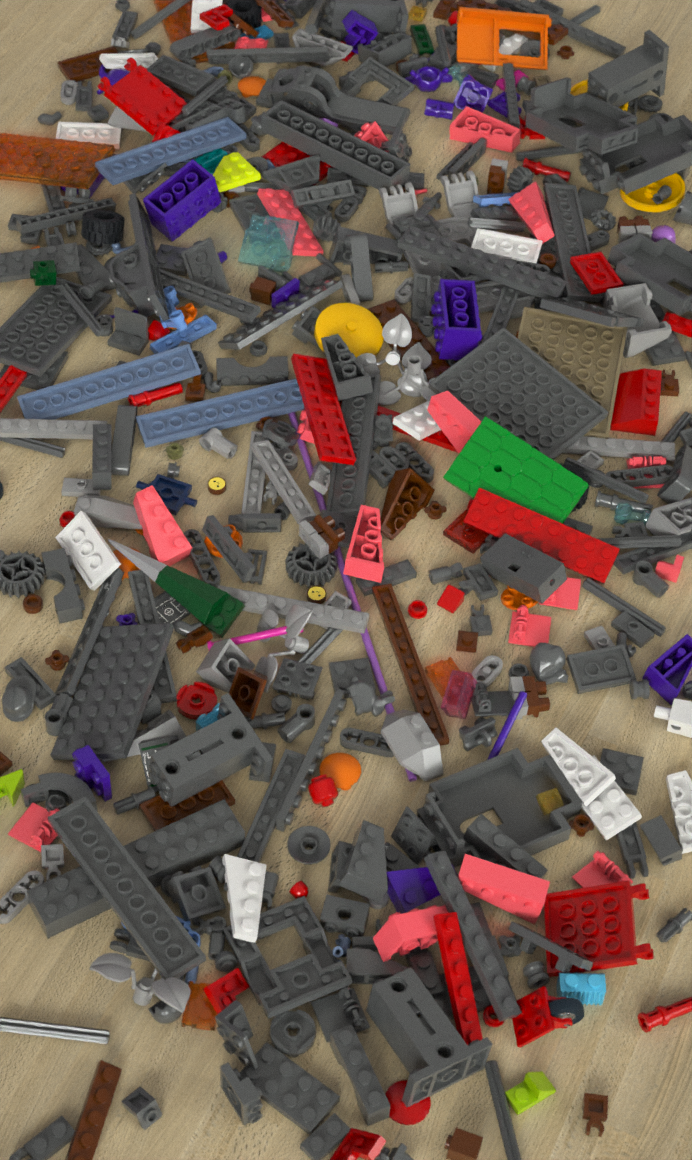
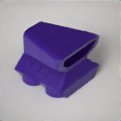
[453,74,493,113]

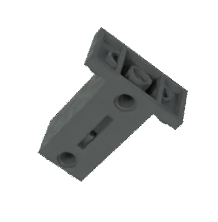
[325,0,409,34]
[587,29,669,107]
[148,693,273,807]
[366,967,492,1107]

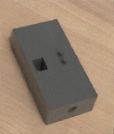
[480,533,567,604]

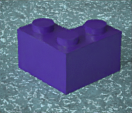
[342,10,379,54]

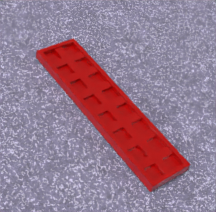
[291,353,356,465]
[463,488,620,585]

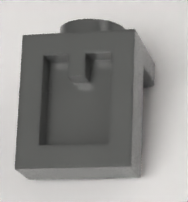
[122,1086,162,1130]

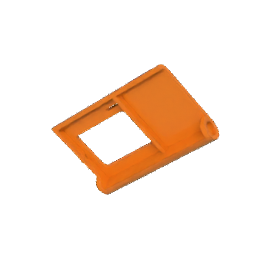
[456,7,552,70]

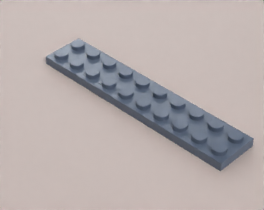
[95,117,247,185]
[17,344,201,420]
[136,379,305,448]

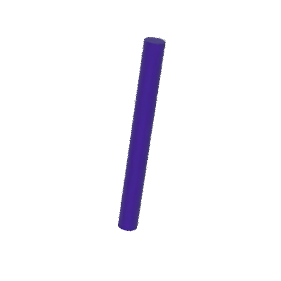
[487,691,527,760]

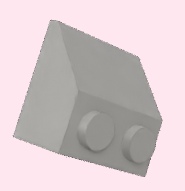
[196,638,255,693]

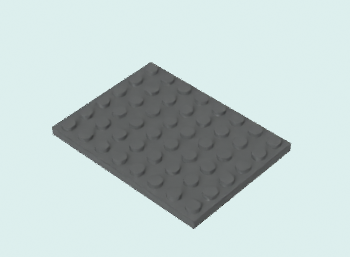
[428,327,609,460]

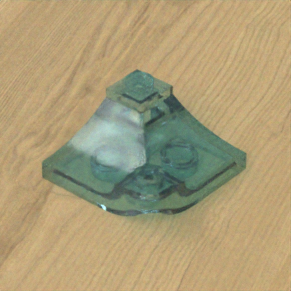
[238,215,299,272]

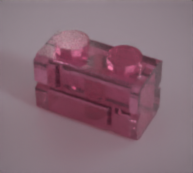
[441,670,477,719]

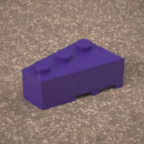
[642,634,692,705]
[387,864,458,914]

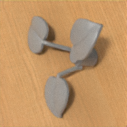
[356,313,428,397]
[378,342,436,405]
[255,605,314,693]
[90,953,191,1013]

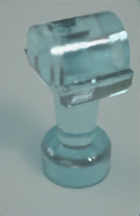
[448,65,465,86]
[614,503,651,525]

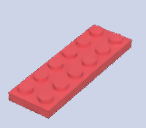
[257,188,324,257]

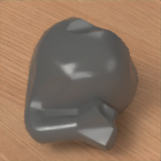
[529,643,568,685]

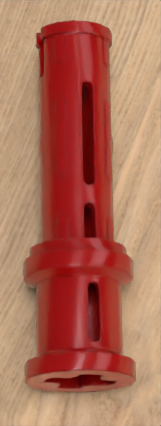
[522,157,571,182]
[128,382,183,407]
[638,996,692,1033]

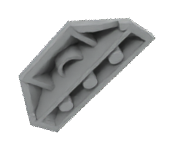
[292,28,353,66]
[380,710,444,781]

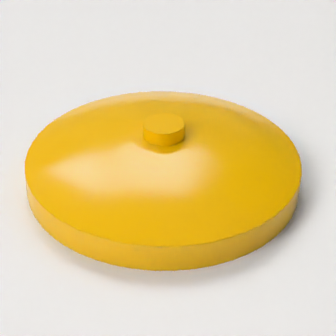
[620,173,685,212]
[314,303,384,358]

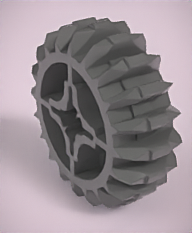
[285,543,337,588]
[0,550,46,599]

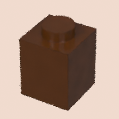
[249,277,276,305]
[444,1128,483,1160]

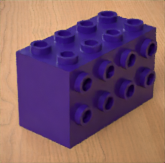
[143,159,221,242]
[431,279,482,360]

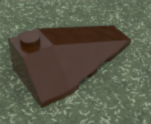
[380,468,435,540]

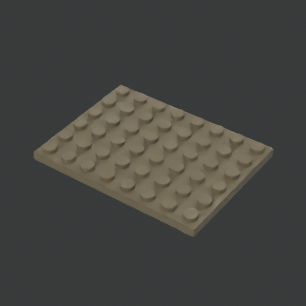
[518,307,628,439]

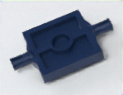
[136,474,198,516]

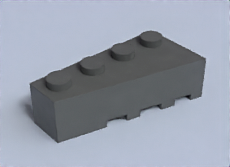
[329,226,403,265]
[321,334,373,401]

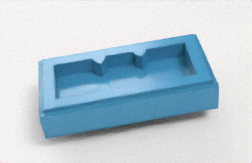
[241,25,274,40]

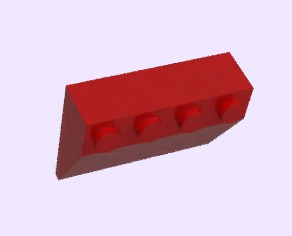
[610,368,662,436]

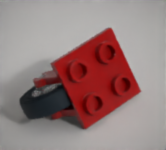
[512,986,584,1048]

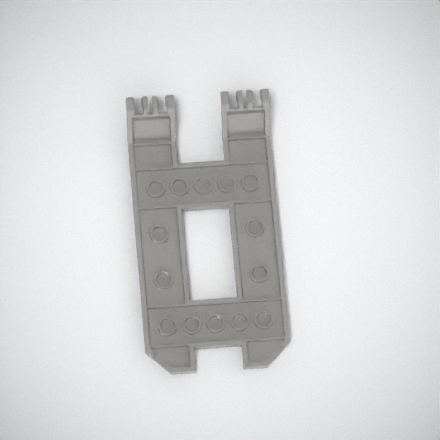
[379,170,535,319]

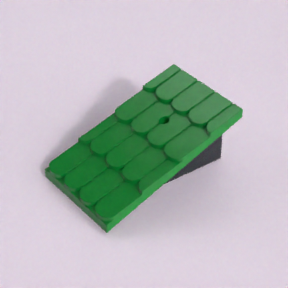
[443,416,589,524]

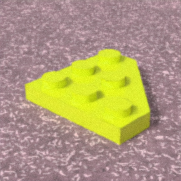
[213,152,261,192]

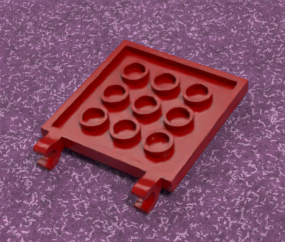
[98,57,188,136]
[544,880,654,977]

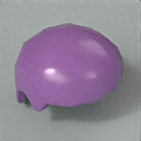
[651,225,676,243]

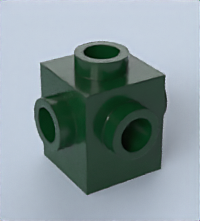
[30,260,57,286]

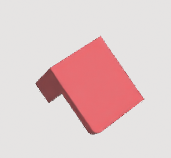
[655,555,684,583]

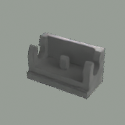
[640,815,682,866]

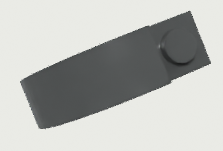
[21,773,98,812]

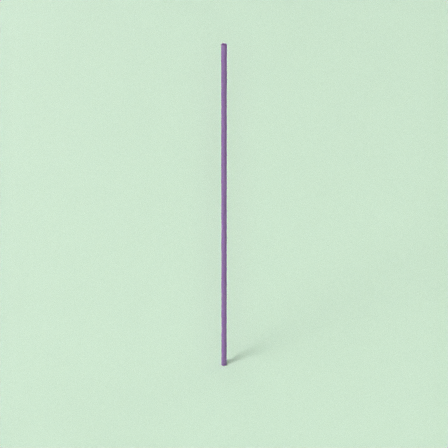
[288,412,417,782]

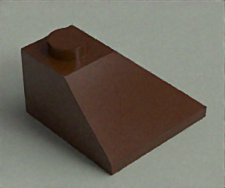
[229,667,268,719]

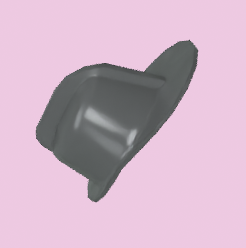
[2,675,36,722]

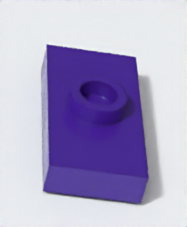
[272,278,300,308]

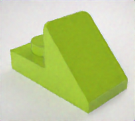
[0,769,25,807]
[505,1071,556,1115]

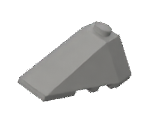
[74,494,143,529]
[645,497,692,536]
[102,709,186,762]

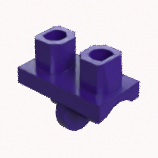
[424,98,455,120]

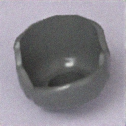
[229,54,253,79]
[148,1000,182,1024]

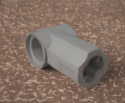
[199,427,237,459]

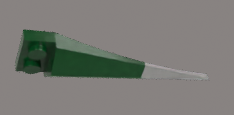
[108,539,245,638]

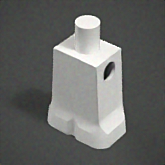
[654,698,692,738]

